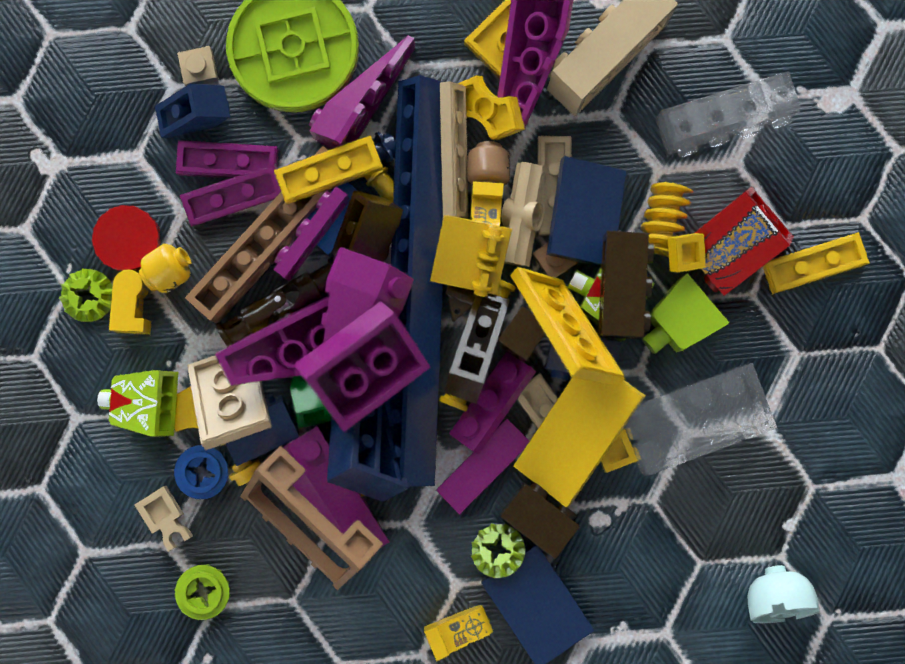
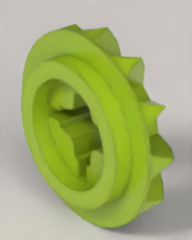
[59,268,113,322]
[471,523,525,578]
[175,564,230,620]

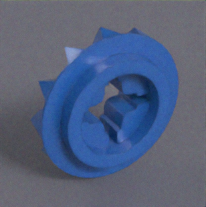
[174,445,229,499]

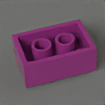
[294,301,430,432]

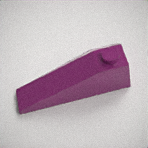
[497,0,573,127]
[309,35,415,149]
[322,248,414,342]
[214,295,329,386]
[263,426,390,548]

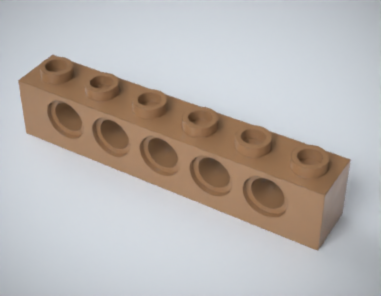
[185,146,334,323]

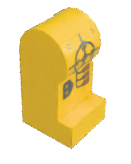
[470,182,504,226]
[109,269,151,335]
[424,605,493,661]

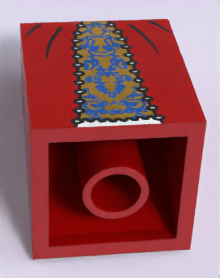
[694,186,794,296]

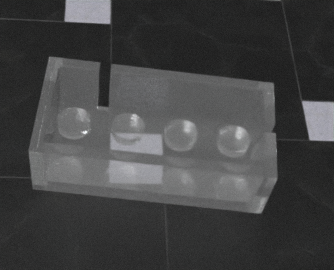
[624,363,777,476]

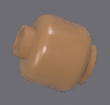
[467,141,510,186]

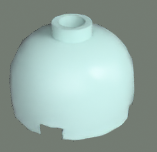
[747,566,820,623]

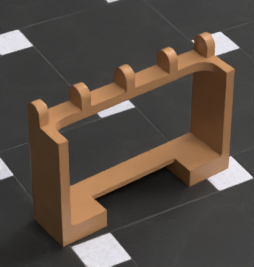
[240,446,383,590]

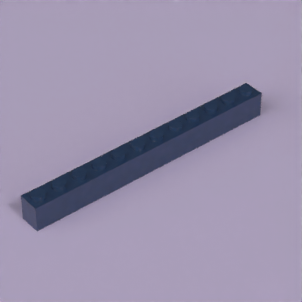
[388,75,443,486]

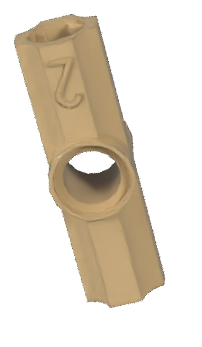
[501,162,547,267]

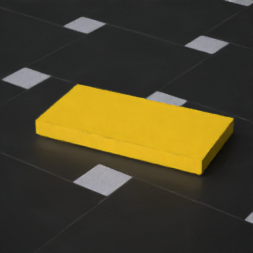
[510,267,625,386]
[514,377,646,508]

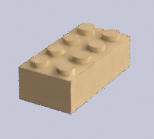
[547,0,678,116]

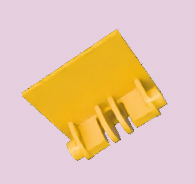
[430,214,512,297]

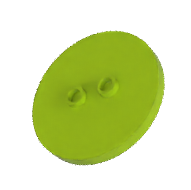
[226,0,359,112]

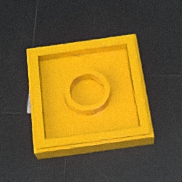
[464,0,511,79]

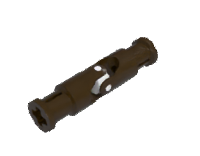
[215,257,334,347]

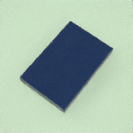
[546,156,626,267]
[481,544,595,664]

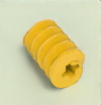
[640,182,693,257]

